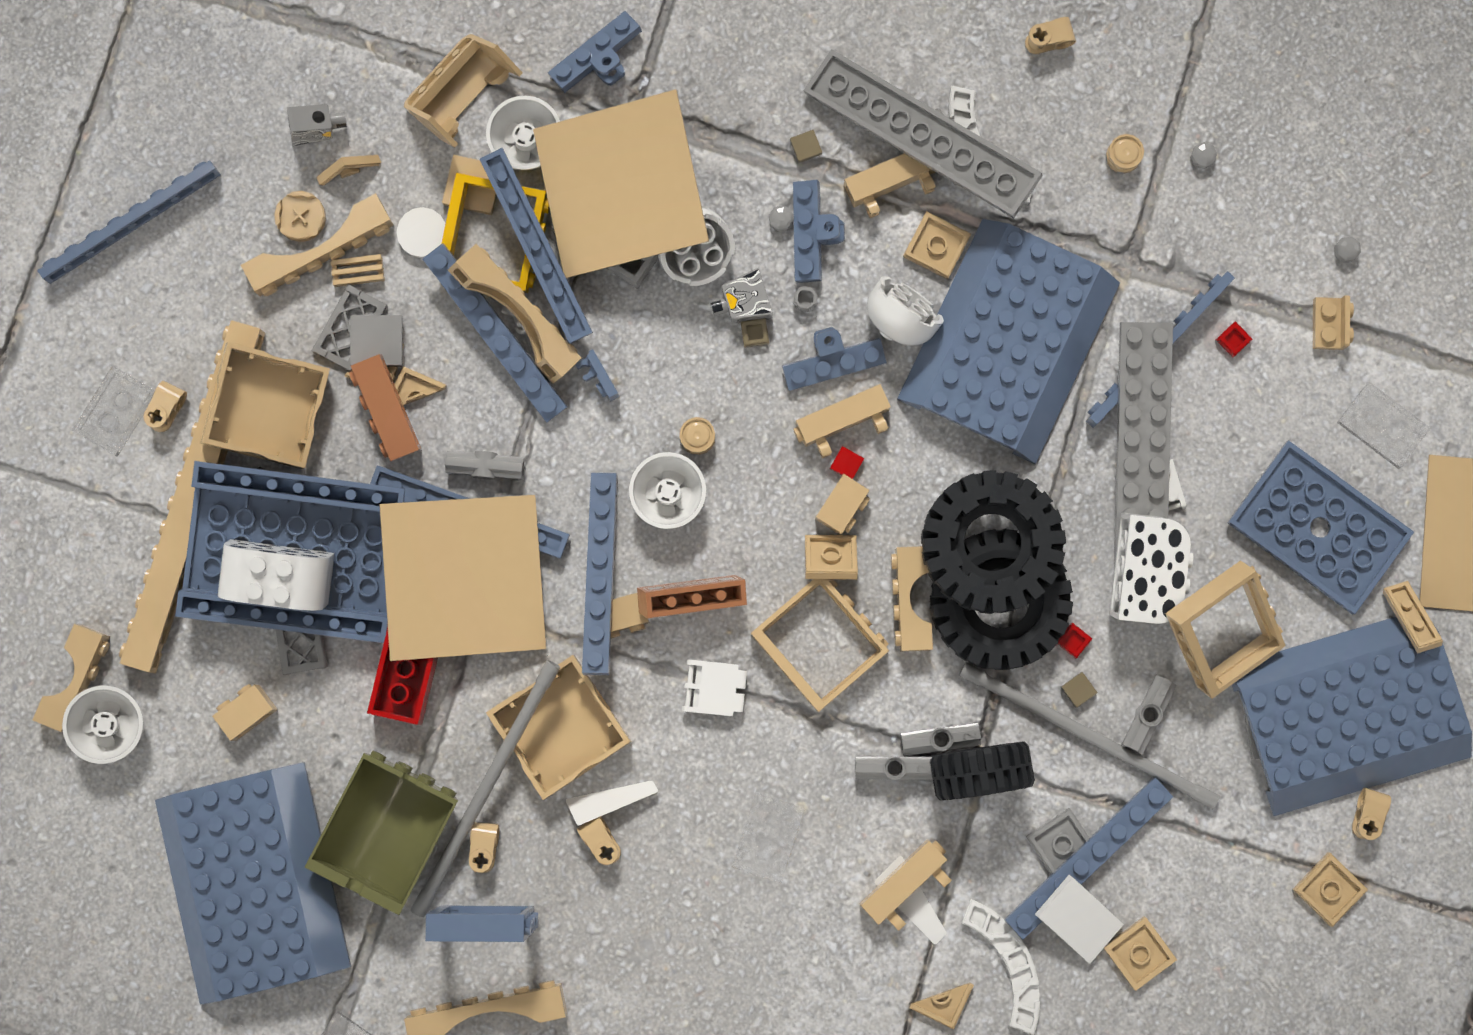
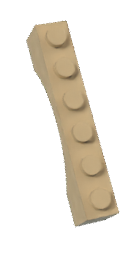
[241,193,394,296]
[448,244,581,383]
[404,980,568,1035]

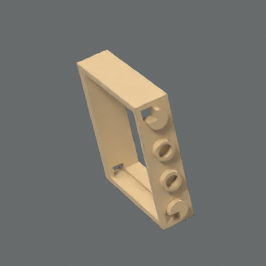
[1165,560,1286,699]
[751,579,889,712]

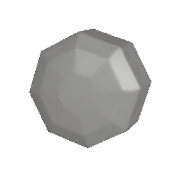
[1190,142,1217,169]
[769,206,794,232]
[1334,237,1361,263]
[793,286,818,312]

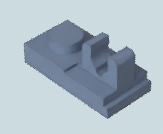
[576,349,619,402]

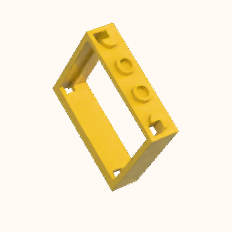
[441,173,550,294]

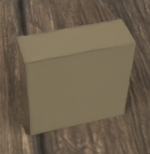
[790,129,822,163]
[741,318,769,348]
[1061,672,1098,708]

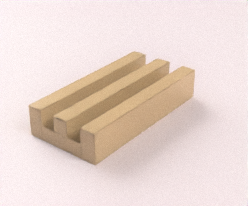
[330,254,385,287]

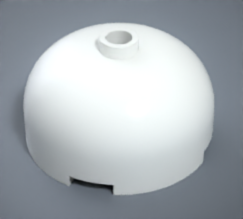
[658,208,735,286]
[867,276,944,346]

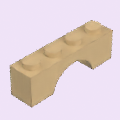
[891,546,933,652]
[32,624,110,732]

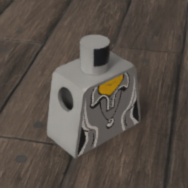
[287,104,347,146]
[710,268,773,324]

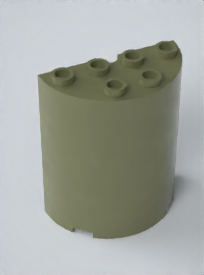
[305,750,458,915]

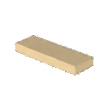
[1383,581,1443,654]

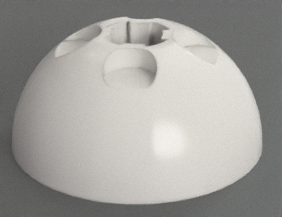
[486,96,560,171]
[629,452,706,529]
[62,686,143,764]

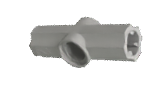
[445,451,525,480]
[1121,675,1177,755]
[900,723,981,756]
[855,756,933,780]

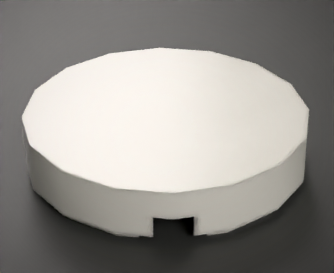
[397,207,446,259]

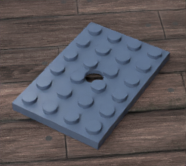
[1227,440,1414,615]

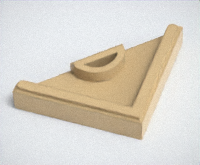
[317,155,381,186]
[395,366,447,406]
[909,982,974,1029]

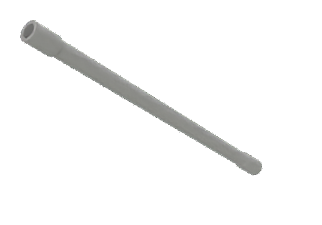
[411,660,560,917]
[959,662,1220,809]

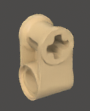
[1025,17,1076,54]
[143,381,187,432]
[1352,788,1391,840]
[577,816,621,865]
[469,822,500,873]

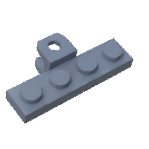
[547,11,642,93]
[793,180,845,283]
[782,327,887,391]

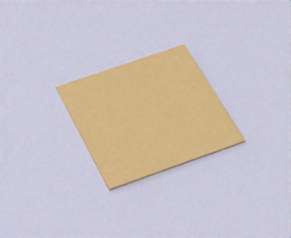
[533,89,709,278]
[1420,455,1473,612]
[380,495,546,661]

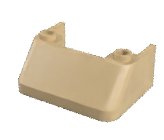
[404,34,523,148]

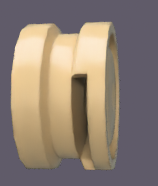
[1106,134,1144,174]
[679,417,715,455]

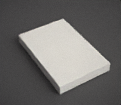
[1035,875,1124,964]

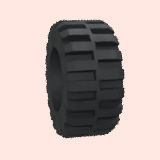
[930,741,1035,801]

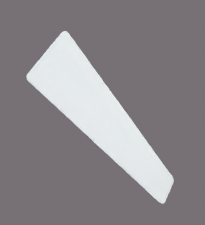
[566,781,658,825]
[874,856,946,944]

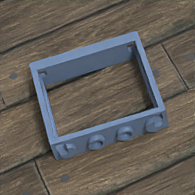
[425,905,539,942]

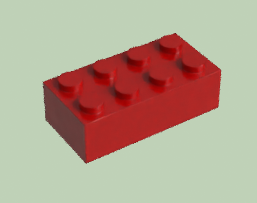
[367,627,438,725]

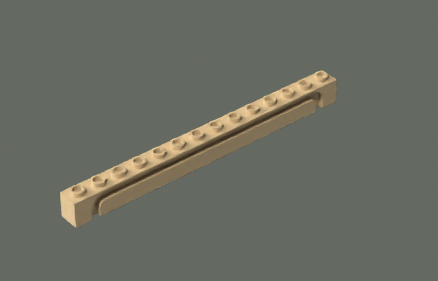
[119,320,266,673]

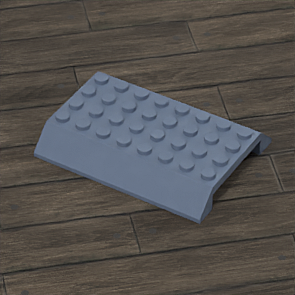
[897,219,1120,464]
[175,461,405,643]
[1232,617,1472,816]
[155,762,351,1004]

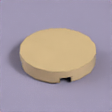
[274,191,326,242]

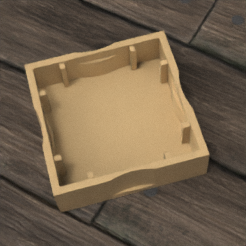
[200,342,330,469]
[486,655,632,800]

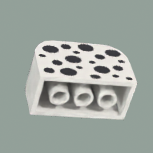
[1109,513,1193,624]
[217,539,335,611]

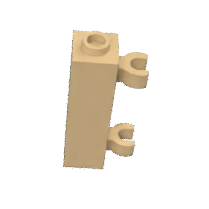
[843,153,936,219]
[793,384,891,458]
[859,840,952,931]

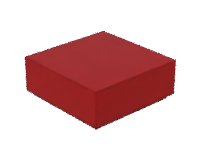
[1215,321,1253,358]
[830,446,864,479]
[1058,622,1093,659]

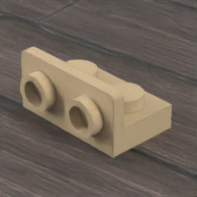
[1313,295,1354,350]

